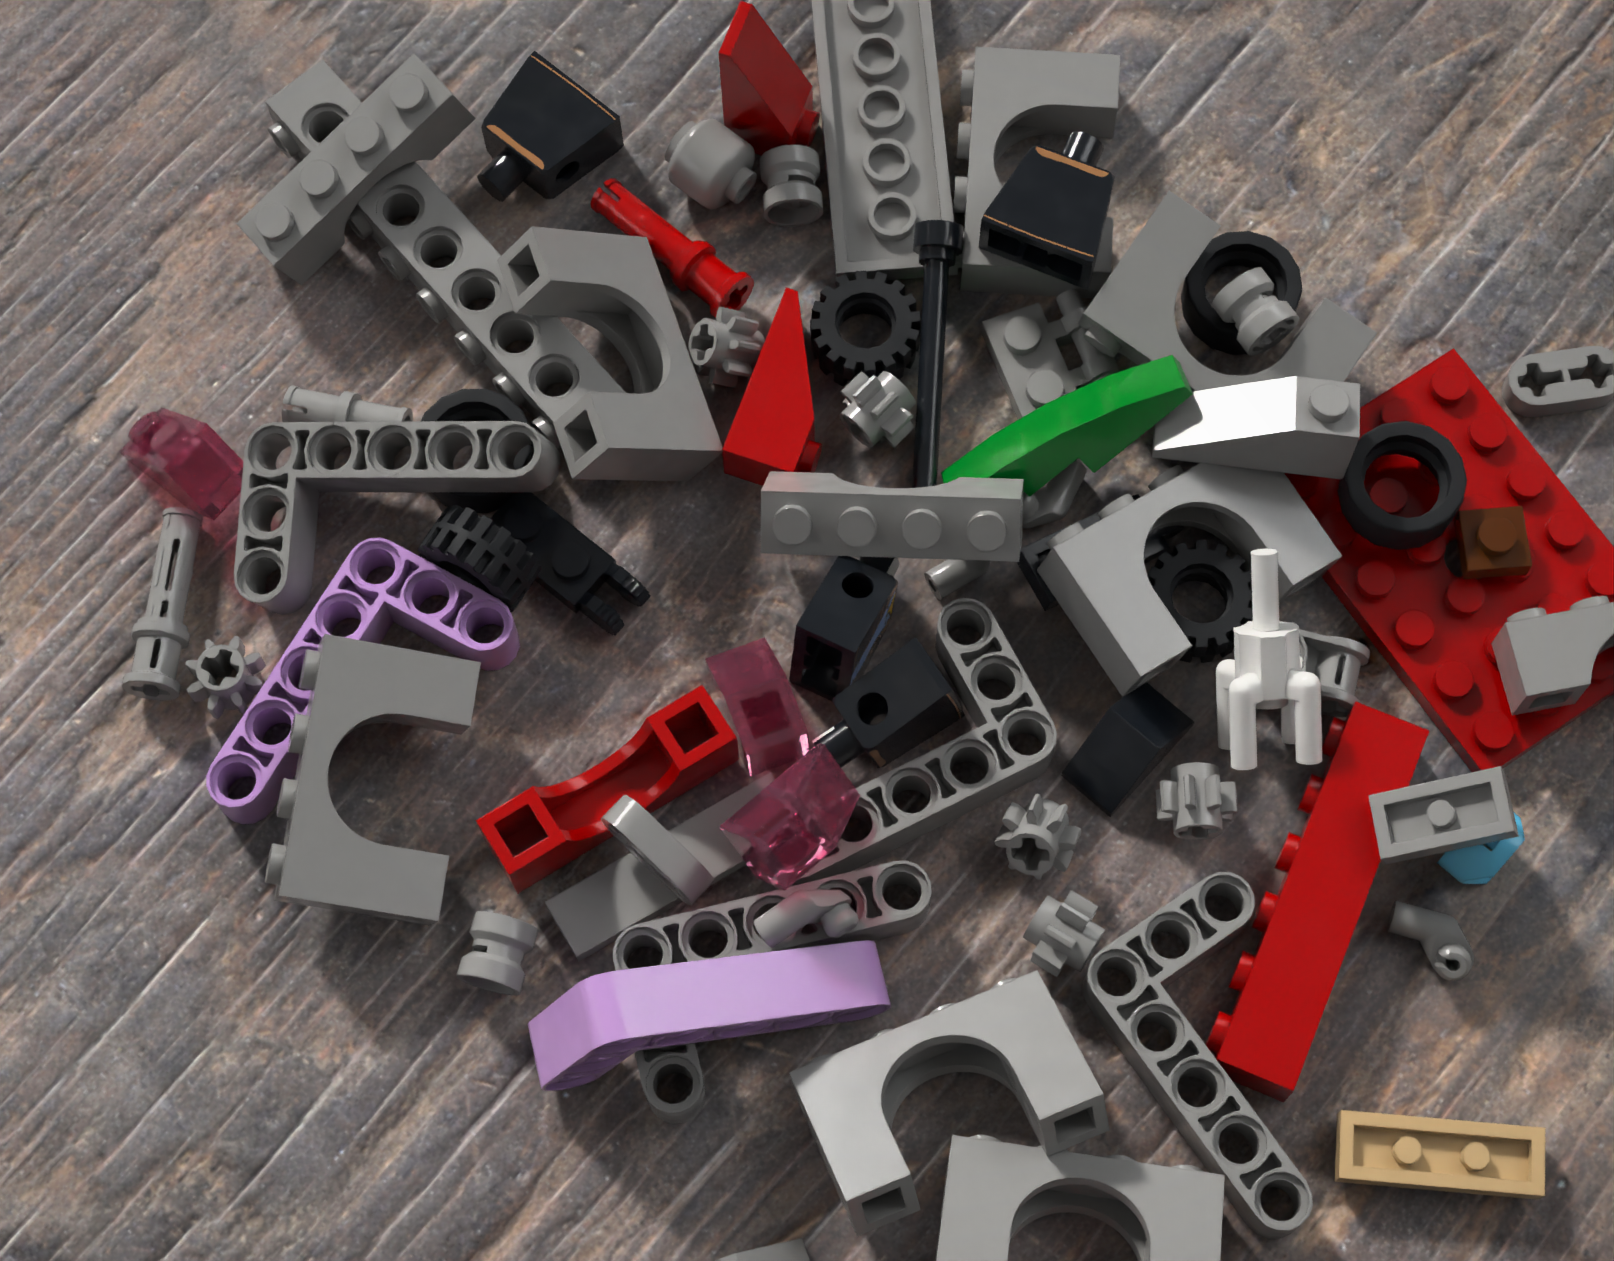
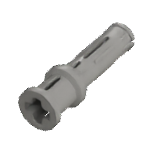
[121,507,203,701]

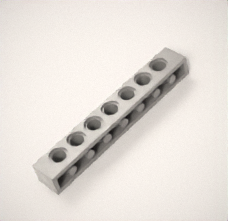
[265,60,626,449]

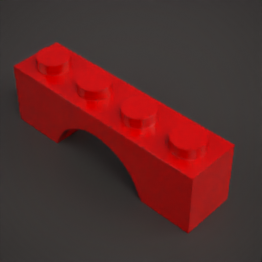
[476,685,740,894]

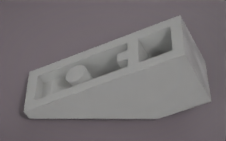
[1152,376,1360,479]

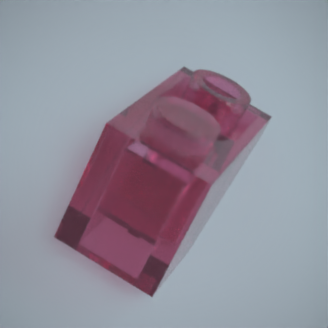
[119,407,244,520]
[705,637,809,777]
[719,743,860,891]

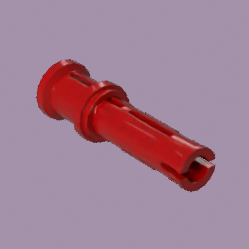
[590,178,754,318]

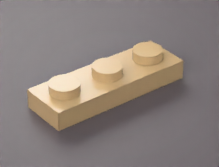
[1335,1110,1545,1200]

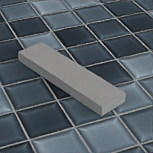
[545,772,798,962]

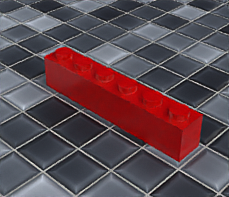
[1206,701,1430,1103]

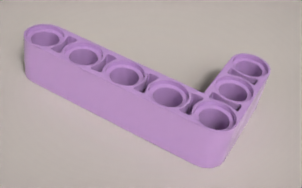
[206,537,520,824]
[528,940,891,1091]

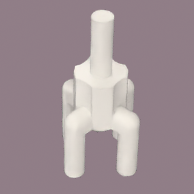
[1216,549,1322,770]

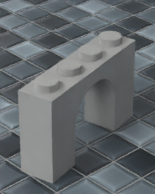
[953,47,1120,299]
[1078,190,1377,392]
[497,226,723,481]
[1037,463,1342,697]
[265,634,481,926]
[789,970,1110,1237]
[935,1135,1225,1261]

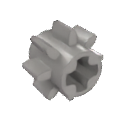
[688,307,765,388]
[839,371,916,448]
[185,636,266,719]
[1156,762,1238,840]
[995,794,1081,880]
[1023,890,1106,977]

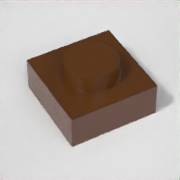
[1454,506,1532,579]

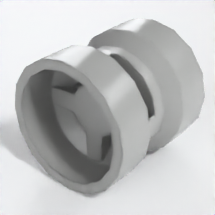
[760,144,823,227]
[1212,267,1300,356]
[456,911,538,996]

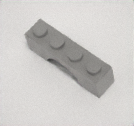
[236,53,476,285]
[761,471,1024,562]
[1491,596,1614,715]

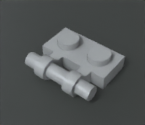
[981,289,1120,420]

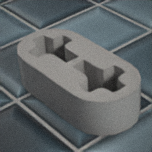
[1502,346,1614,417]
[601,795,714,906]

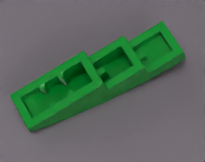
[941,355,1193,497]

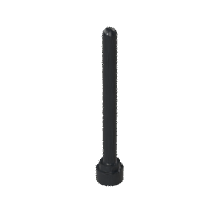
[912,220,964,488]

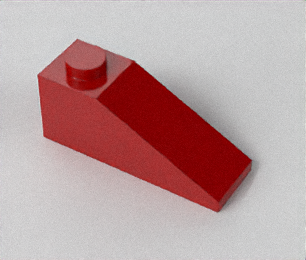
[718,1,820,156]
[722,287,822,486]

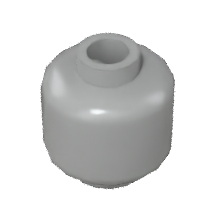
[665,118,757,210]

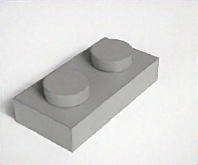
[1368,766,1519,865]

